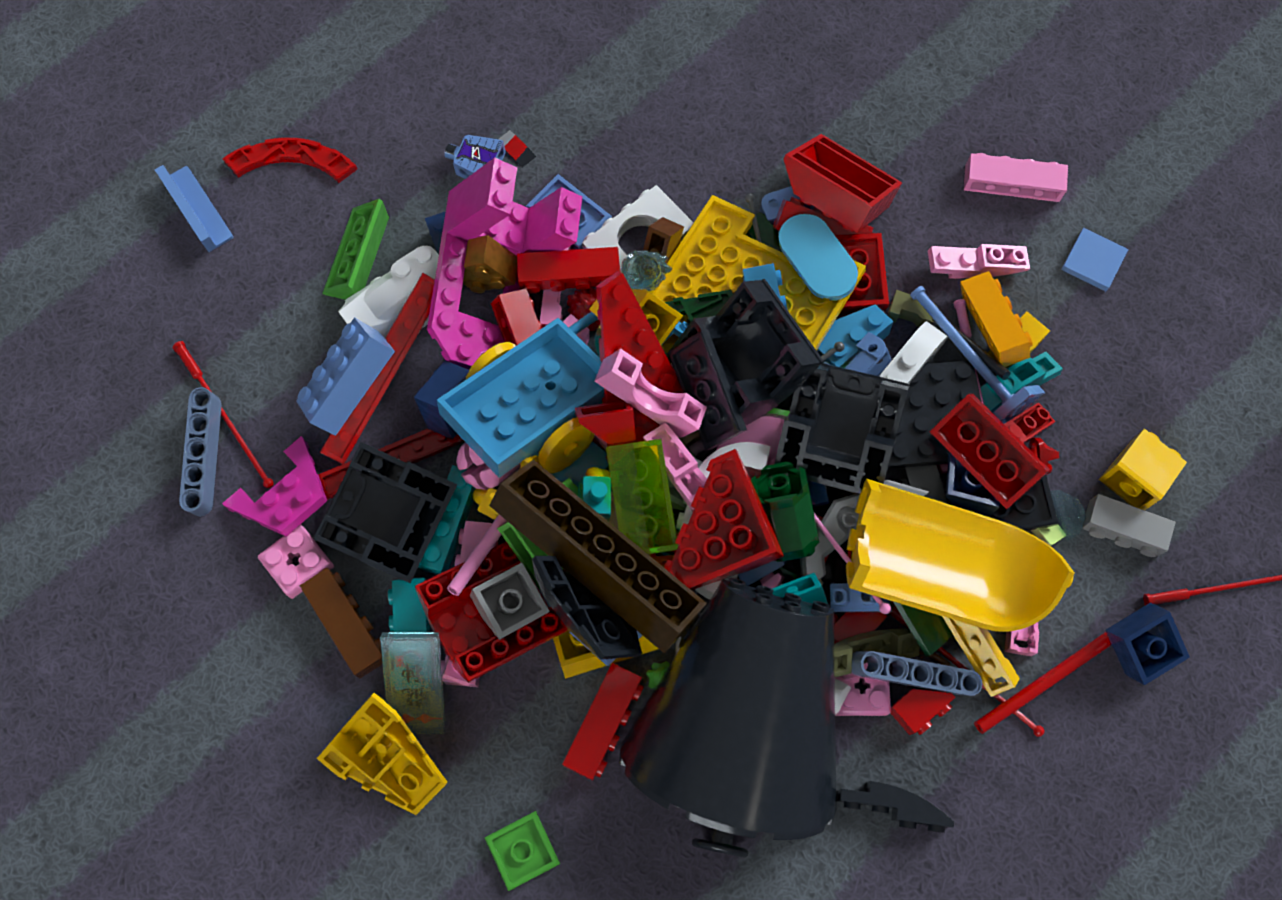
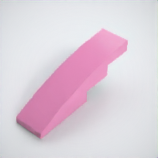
[643,423,707,512]

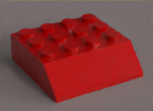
[783,134,902,233]

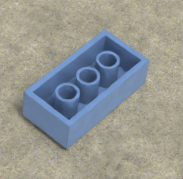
[296,317,395,436]

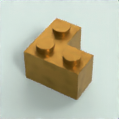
[463,235,518,293]

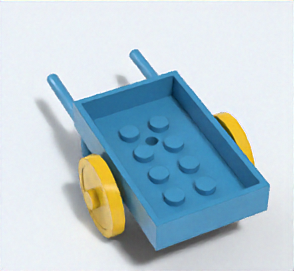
[437,312,604,478]

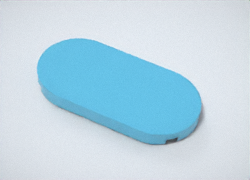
[779,214,858,300]

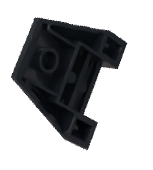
[532,556,642,660]

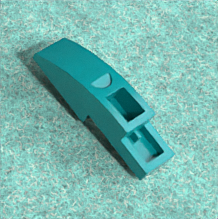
[980,352,1063,413]

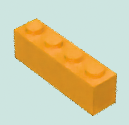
[960,271,1033,367]

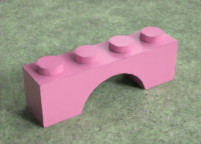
[595,349,707,438]

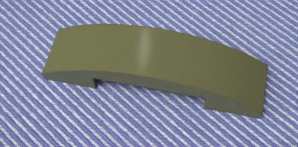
[834,628,920,677]

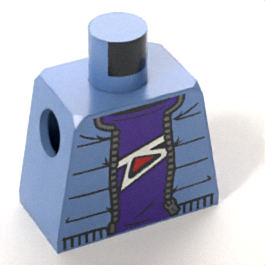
[445,135,506,179]

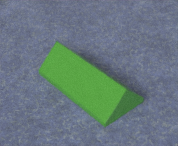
[322,199,389,300]

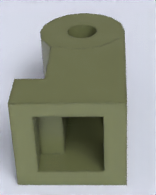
[887,290,937,328]

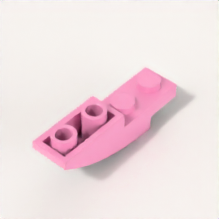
[928,244,1030,279]

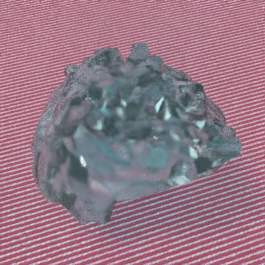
[620,250,672,291]

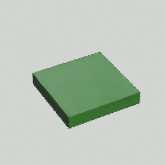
[485,811,560,891]

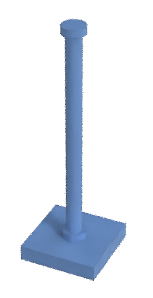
[910,286,1045,424]

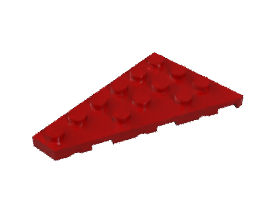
[596,271,683,465]

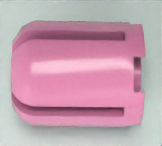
[456,443,521,489]

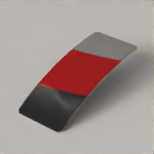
[499,130,536,168]

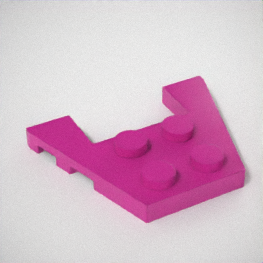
[222,436,327,537]

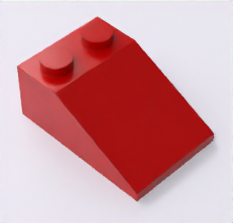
[835,233,889,317]

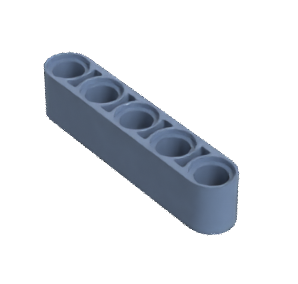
[179,387,222,517]
[851,651,982,696]

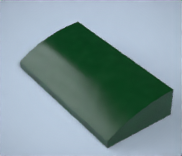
[893,601,953,657]

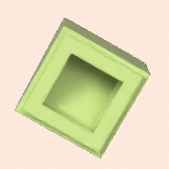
[1031,525,1067,546]

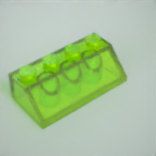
[606,439,678,554]

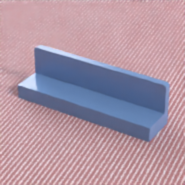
[155,165,233,252]

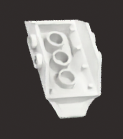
[338,246,439,338]

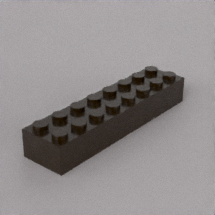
[489,459,707,654]

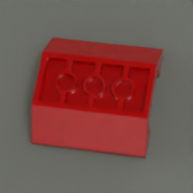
[415,542,568,683]

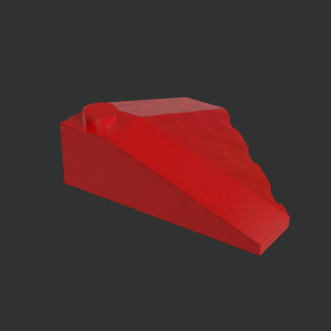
[664,449,784,590]

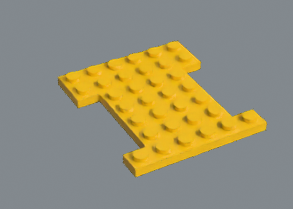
[649,195,866,351]

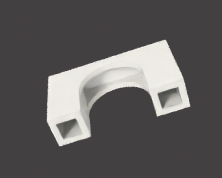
[582,185,693,286]

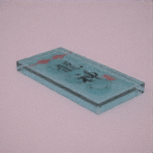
[380,632,446,734]

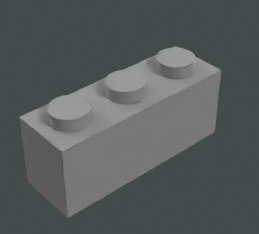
[1081,494,1176,557]

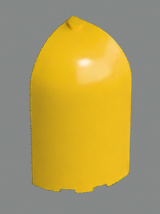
[846,479,1075,632]

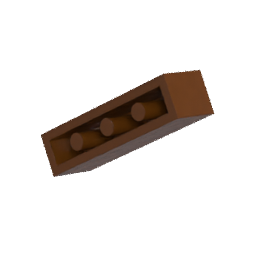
[299,568,388,679]

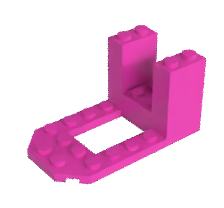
[427,157,582,370]

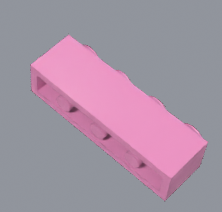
[964,153,1068,202]

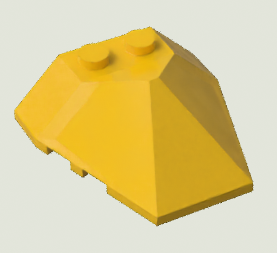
[317,693,447,815]

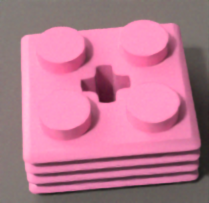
[258,524,334,599]
[835,663,891,716]

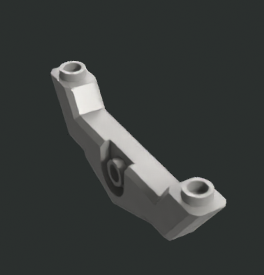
[800,480,929,585]

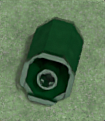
[751,462,820,562]

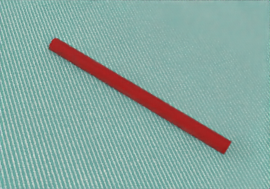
[974,632,1112,734]

